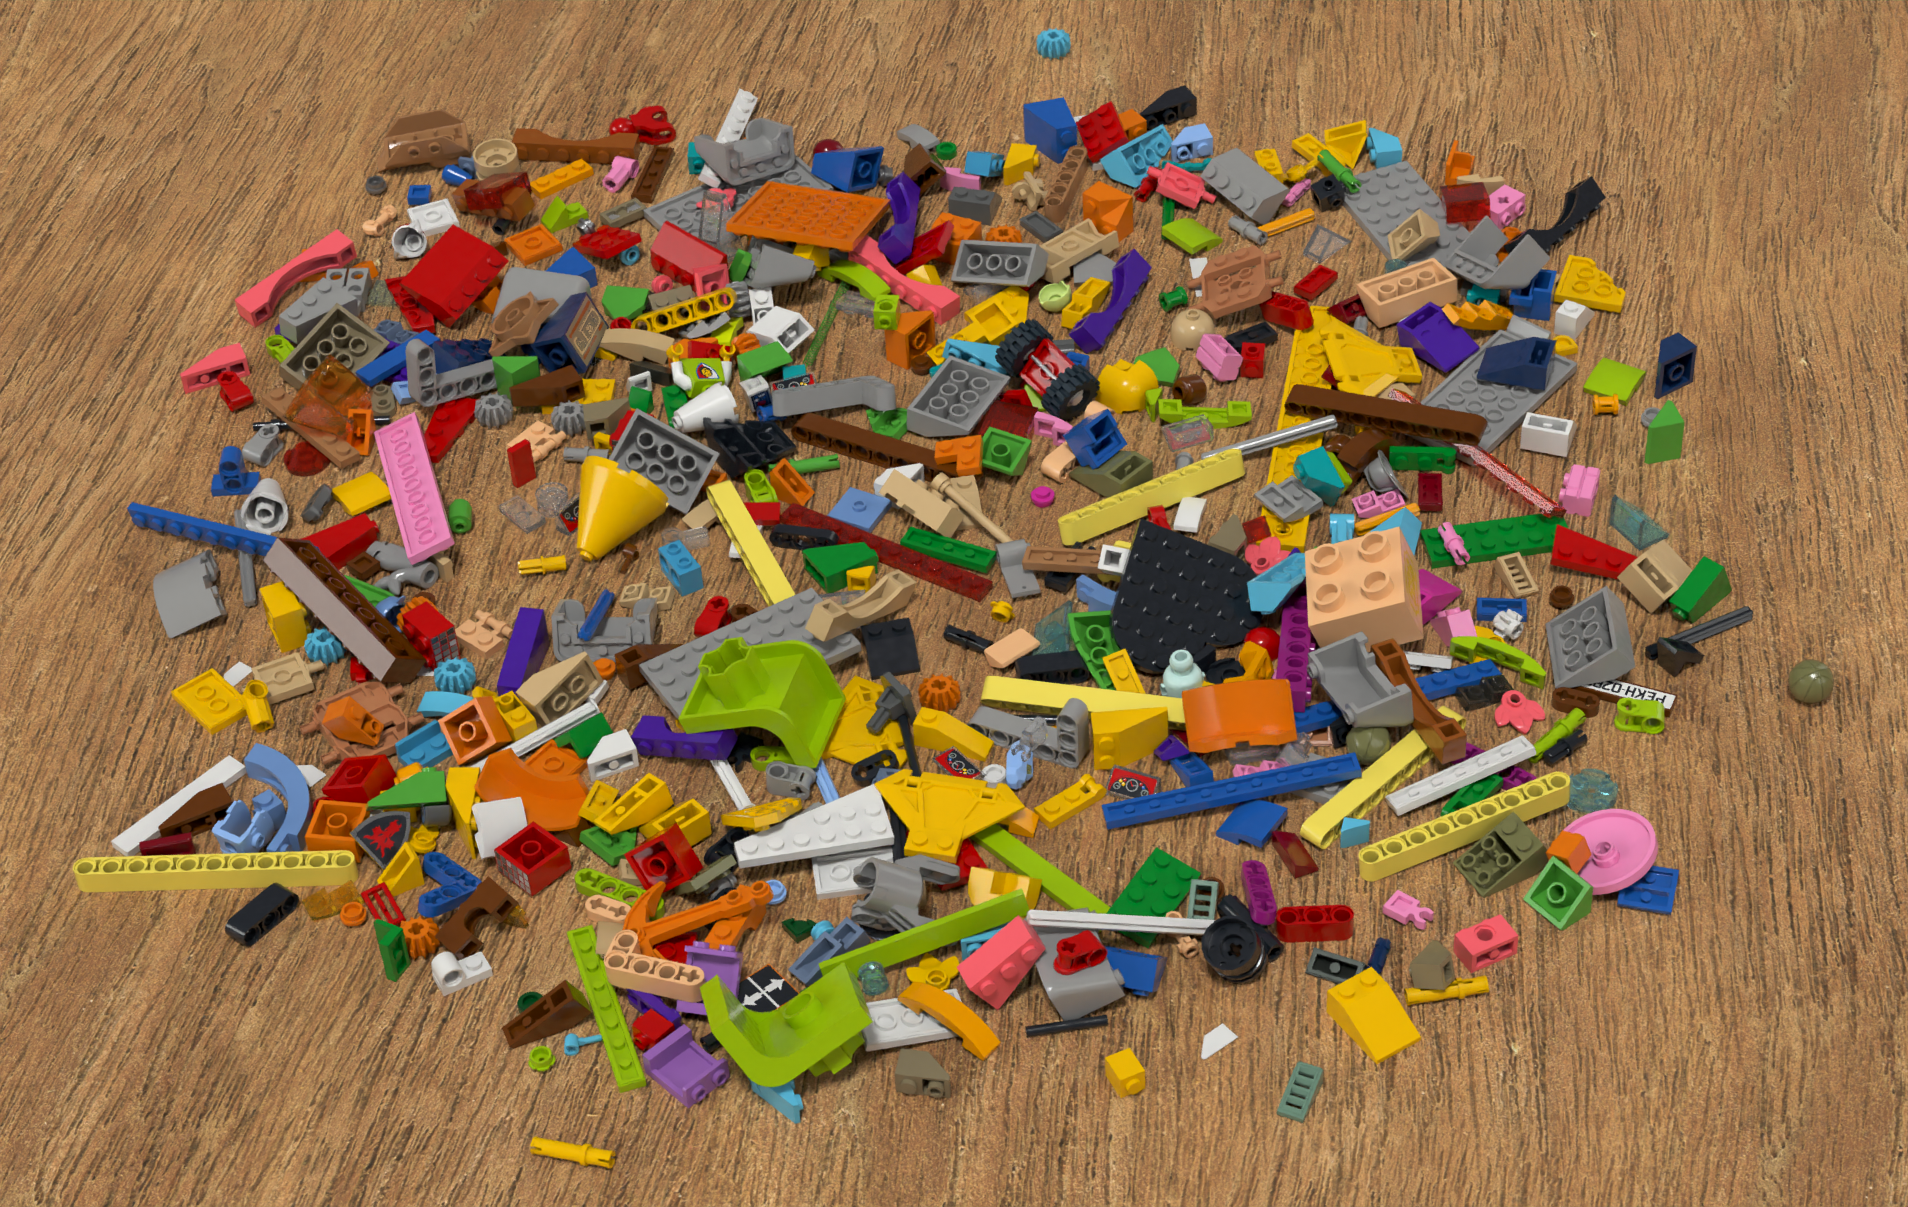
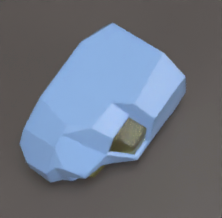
[1006,748,1033,789]

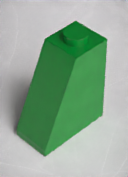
[802,542,879,595]
[1669,556,1732,624]

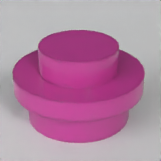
[1031,486,1055,508]

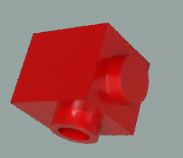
[1240,342,1265,378]
[632,1009,675,1051]

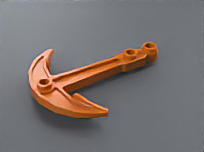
[622,881,774,960]

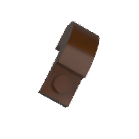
[1337,428,1401,493]

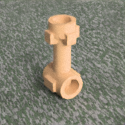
[362,205,397,237]
[1165,911,1199,958]

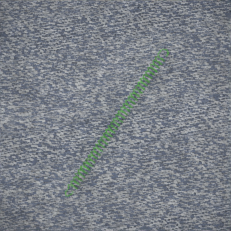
[803,280,851,369]

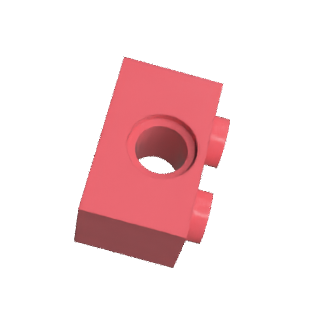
[1453,914,1519,973]

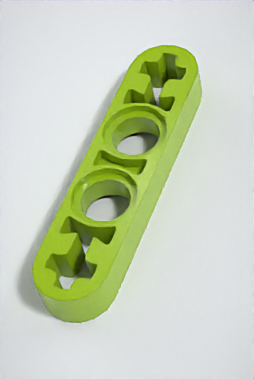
[575,868,665,921]

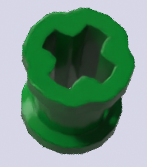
[1159,286,1188,312]

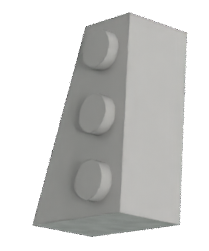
[279,277,358,344]

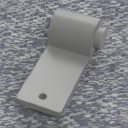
[995,539,1041,598]

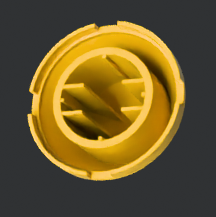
[577,456,669,562]

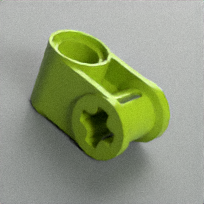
[744,469,778,502]
[1614,697,1665,734]

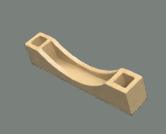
[805,569,917,642]

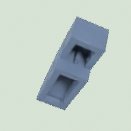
[788,917,871,986]

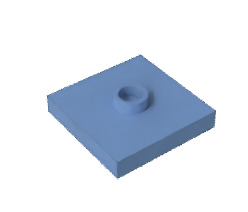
[827,487,892,534]

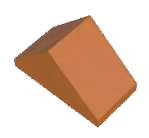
[347,409,377,456]
[769,457,815,508]

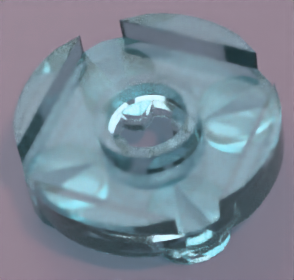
[1567,769,1618,813]

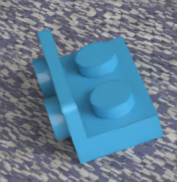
[395,720,453,768]

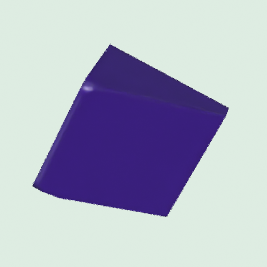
[1154,734,1190,761]

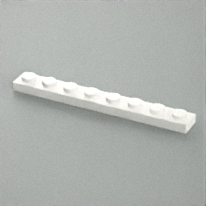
[698,89,758,188]

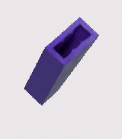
[497,607,550,701]

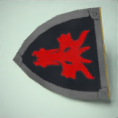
[349,811,410,871]

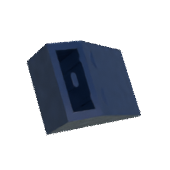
[1476,337,1556,390]
[432,338,507,374]

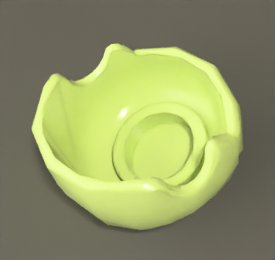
[1038,281,1072,312]

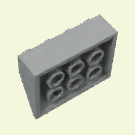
[907,356,1011,437]
[609,408,720,515]
[1545,586,1635,688]

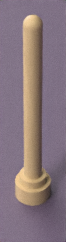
[930,472,1014,543]

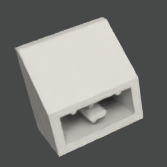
[746,306,814,354]
[1520,412,1577,457]

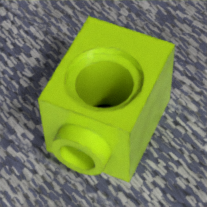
[873,294,901,330]

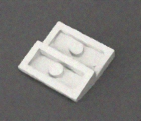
[471,797,527,859]

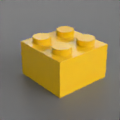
[259,581,311,653]

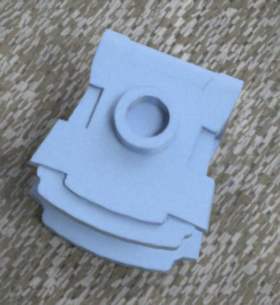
[212,800,275,854]

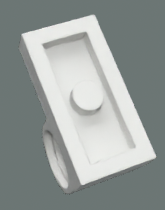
[431,951,493,996]

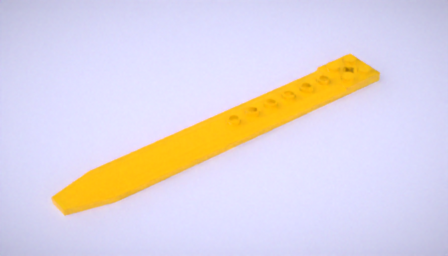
[1256,305,1336,553]

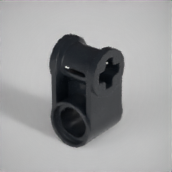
[704,827,749,873]

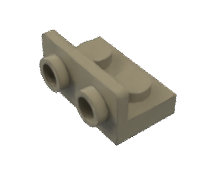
[648,285,694,322]

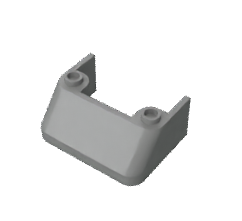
[1445,216,1550,290]

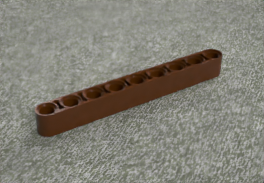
[1284,384,1488,446]
[791,412,984,484]

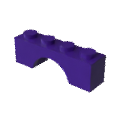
[631,715,738,761]

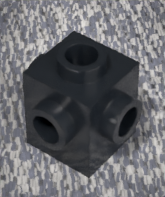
[1310,174,1346,213]

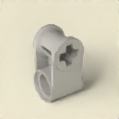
[242,424,284,467]
[766,761,817,800]

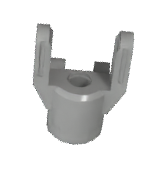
[851,855,960,946]

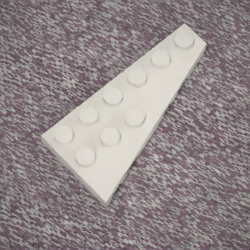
[734,784,894,869]

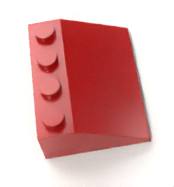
[399,224,509,328]

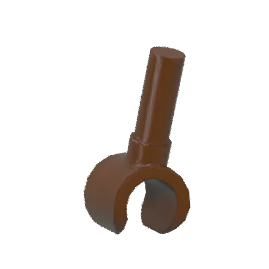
[620,543,639,574]

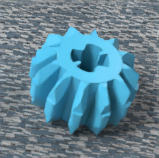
[1036,28,1071,60]
[304,626,347,666]
[434,656,476,695]

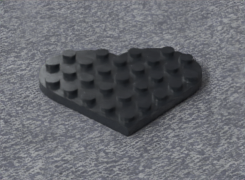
[1109,519,1263,675]

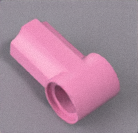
[602,156,639,193]

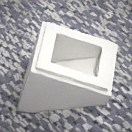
[626,371,652,394]

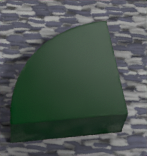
[782,918,817,944]

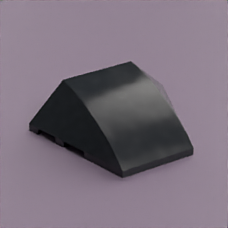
[703,417,797,478]

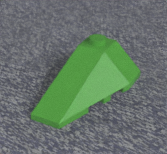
[1067,610,1120,690]

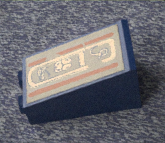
[530,292,609,374]

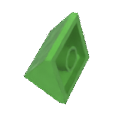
[737,341,793,382]
[492,356,541,409]
[1644,400,1685,464]
[982,426,1032,476]
[1523,856,1593,931]

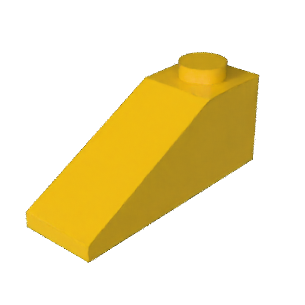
[913,707,994,762]
[594,773,674,835]

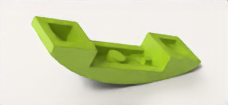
[817,260,891,302]
[1158,399,1252,429]
[1450,636,1546,689]

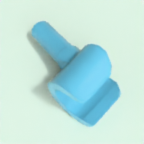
[564,1034,602,1056]

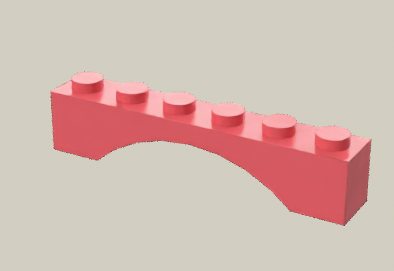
[235,229,357,328]
[848,235,960,325]

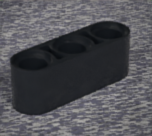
[1014,650,1089,685]
[225,882,299,947]

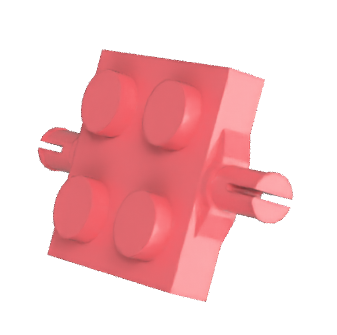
[1146,162,1216,209]

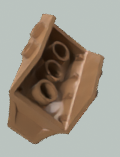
[377,109,471,173]

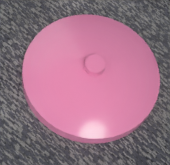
[1564,809,1658,895]

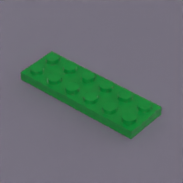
[1420,511,1568,569]

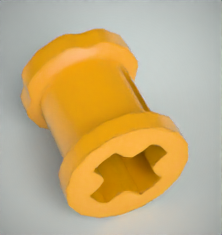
[1592,394,1619,415]

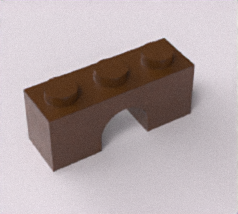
[434,876,519,960]

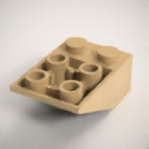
[1617,539,1693,614]

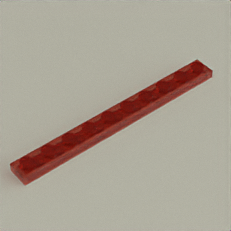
[1388,388,1567,518]
[780,503,993,602]

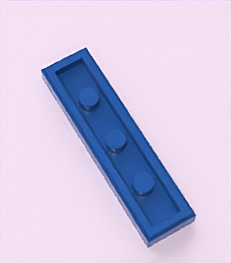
[356,330,440,387]

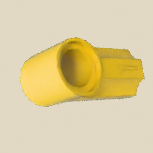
[240,679,274,733]

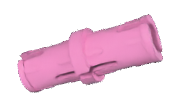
[1438,522,1470,565]

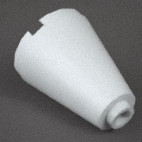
[672,382,739,433]
[241,478,289,535]

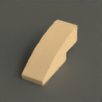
[599,328,674,365]

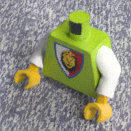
[666,344,735,399]

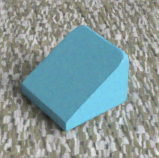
[1340,817,1370,848]

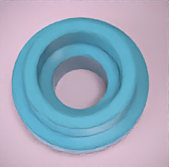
[619,245,640,265]

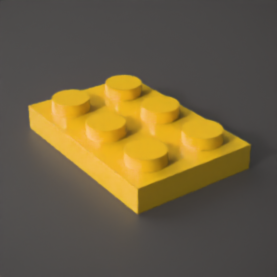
[541,378,616,414]

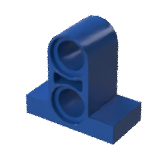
[211,446,261,497]

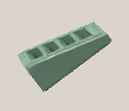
[1187,879,1219,920]
[1277,1061,1324,1123]

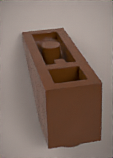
[158,783,233,838]
[502,980,592,1049]

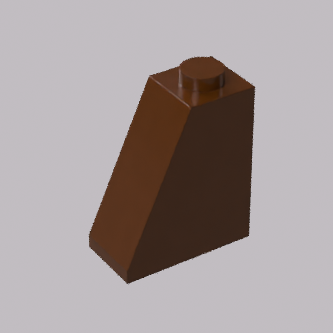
[903,143,946,196]

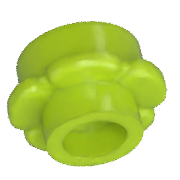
[528,1046,555,1072]

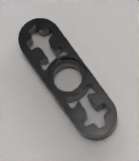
[769,524,839,550]

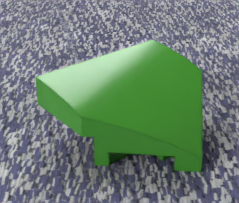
[729,248,752,282]
[602,285,650,320]
[1133,347,1180,387]
[866,408,907,440]
[579,826,638,866]

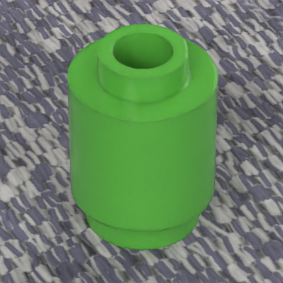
[448,499,472,533]

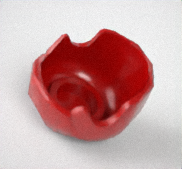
[1244,627,1280,662]

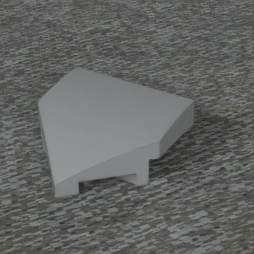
[1073,252,1116,287]

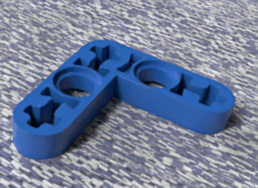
[418,852,482,917]

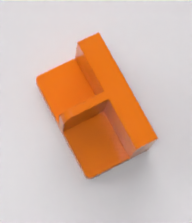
[1445,140,1475,186]

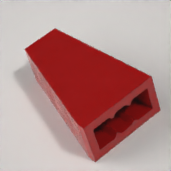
[301,513,379,570]

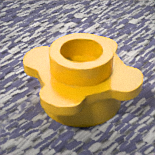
[990,601,1015,623]

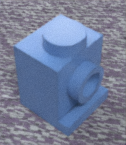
[252,789,286,831]

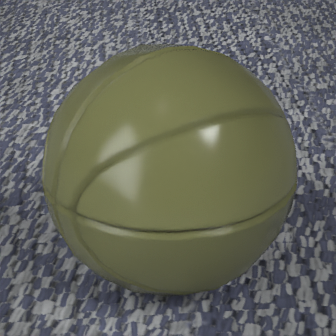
[1788,659,1834,704]
[1346,726,1391,766]

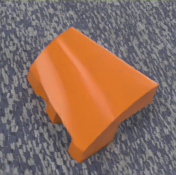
[471,275,503,314]

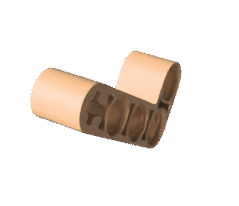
[1040,401,1116,483]
[604,930,706,1003]

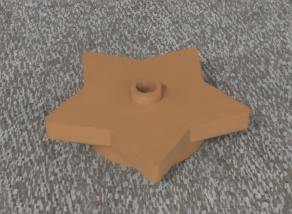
[488,291,559,357]

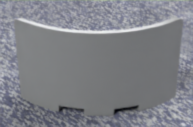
[153,549,227,638]

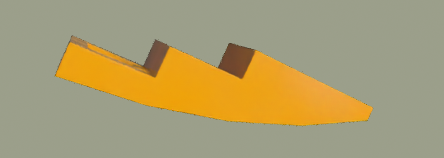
[1442,300,1514,330]

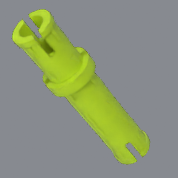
[1527,708,1586,763]

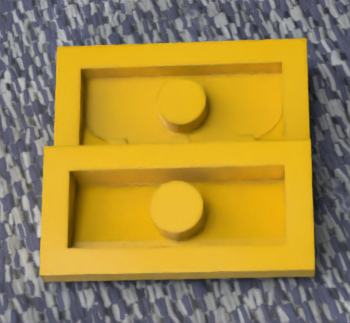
[331,472,392,516]

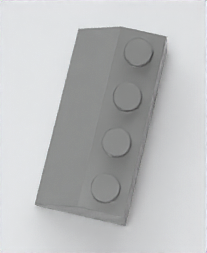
[1200,148,1290,225]
[951,240,1049,287]

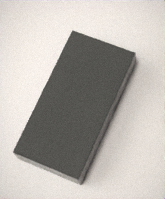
[1019,211,1063,243]

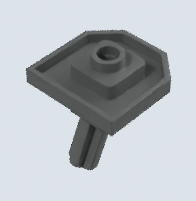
[866,672,917,734]

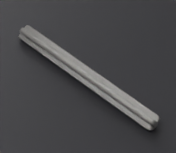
[1201,415,1337,460]
[234,509,257,608]

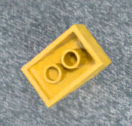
[1091,707,1168,770]
[1326,967,1421,1065]

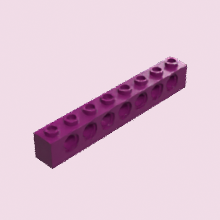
[1276,576,1316,712]

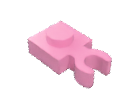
[1383,890,1434,930]

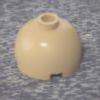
[1171,309,1215,352]

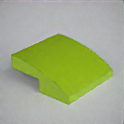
[1161,218,1223,255]
[1583,357,1646,406]

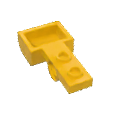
[926,298,1018,366]

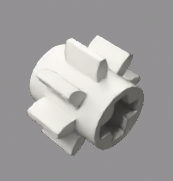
[1493,609,1524,641]

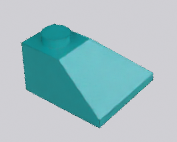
[1293,446,1345,507]

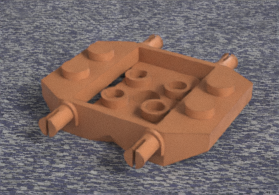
[1187,245,1284,319]
[299,681,425,766]

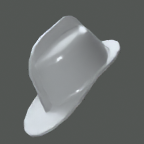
[1364,450,1409,498]

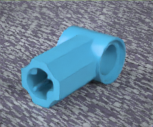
[1330,513,1354,544]

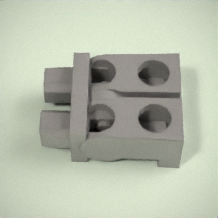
[326,268,372,316]

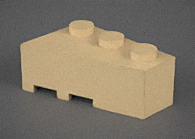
[878,469,965,538]

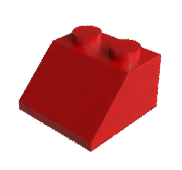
[322,754,397,812]
[624,823,703,893]

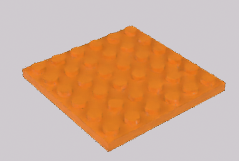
[726,181,890,252]

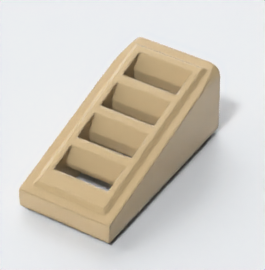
[1494,552,1539,599]

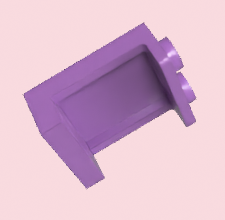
[676,941,744,1015]
[642,1024,730,1108]

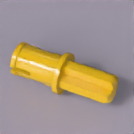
[518,555,566,575]

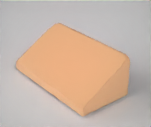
[984,628,1041,668]

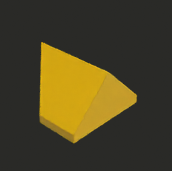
[1324,120,1367,170]
[377,841,425,897]

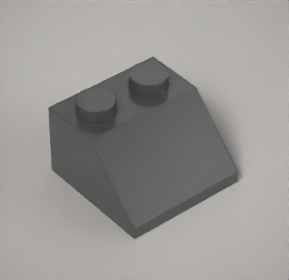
[948,187,1002,226]

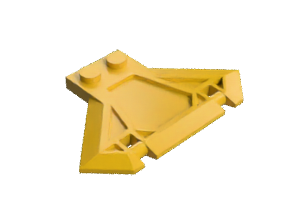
[1319,319,1422,397]
[821,676,908,769]
[874,769,1025,863]

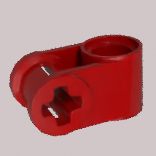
[217,371,254,412]
[694,596,732,638]
[1053,930,1108,975]

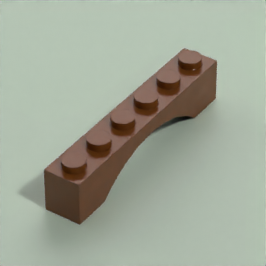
[511,128,641,164]
[1370,638,1467,764]

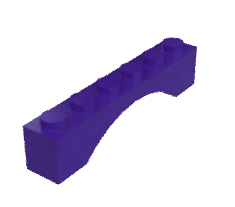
[878,172,920,265]
[1069,249,1152,354]

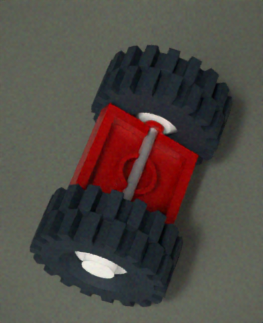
[995,319,1100,422]

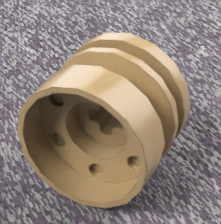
[473,138,522,194]

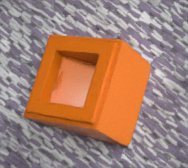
[347,260,378,279]

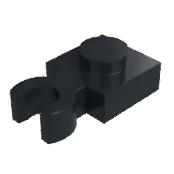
[727,732,764,773]

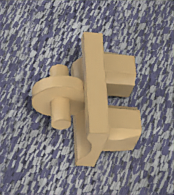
[1012,171,1048,211]

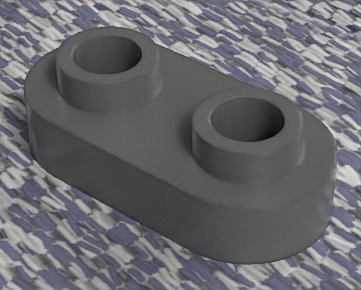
[300,483,333,522]

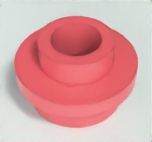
[651,275,673,294]

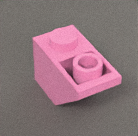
[1430,607,1477,647]

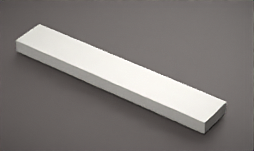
[1385,735,1536,816]
[111,755,247,856]

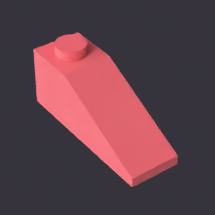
[180,343,250,394]

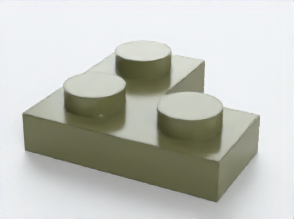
[673,854,737,896]

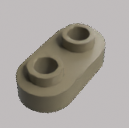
[370,384,396,418]

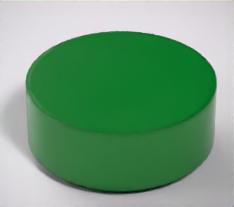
[936,142,957,160]

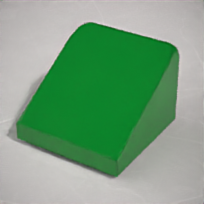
[629,386,654,414]

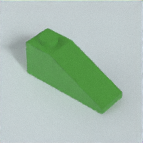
[365,767,446,811]

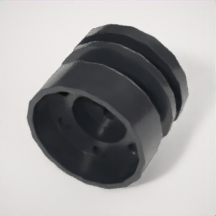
[1201,916,1268,984]

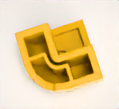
[1095,359,1159,415]
[968,866,1042,919]

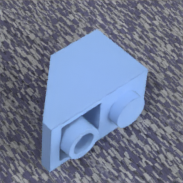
[1171,123,1213,162]

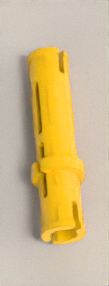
[1404,975,1489,1006]
[530,1136,616,1169]

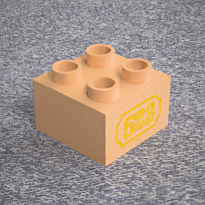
[1305,527,1424,652]

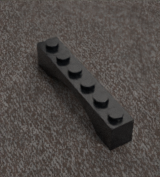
[1504,176,1606,254]

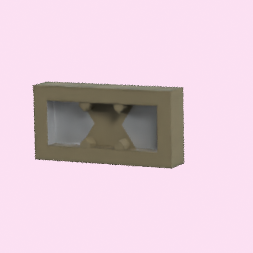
[600,198,647,228]

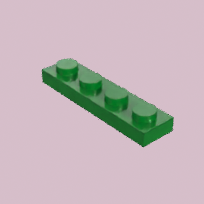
[900,527,997,573]

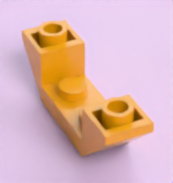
[1223,641,1274,683]

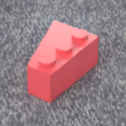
[957,915,1046,1010]

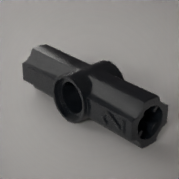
[1217,894,1284,963]

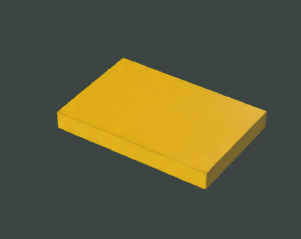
[171,668,247,735]

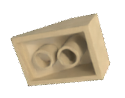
[516,651,603,727]

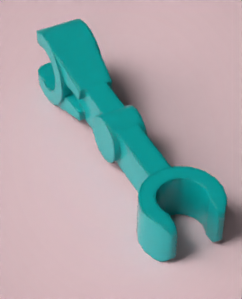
[1161,158,1212,172]

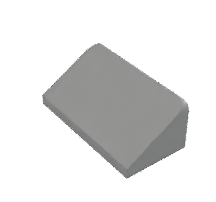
[1506,315,1551,339]

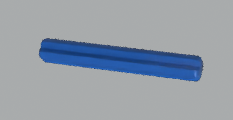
[578,589,615,641]

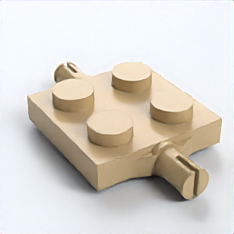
[241,652,324,705]

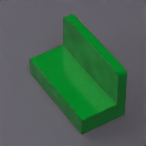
[554,712,613,759]
[374,919,411,982]

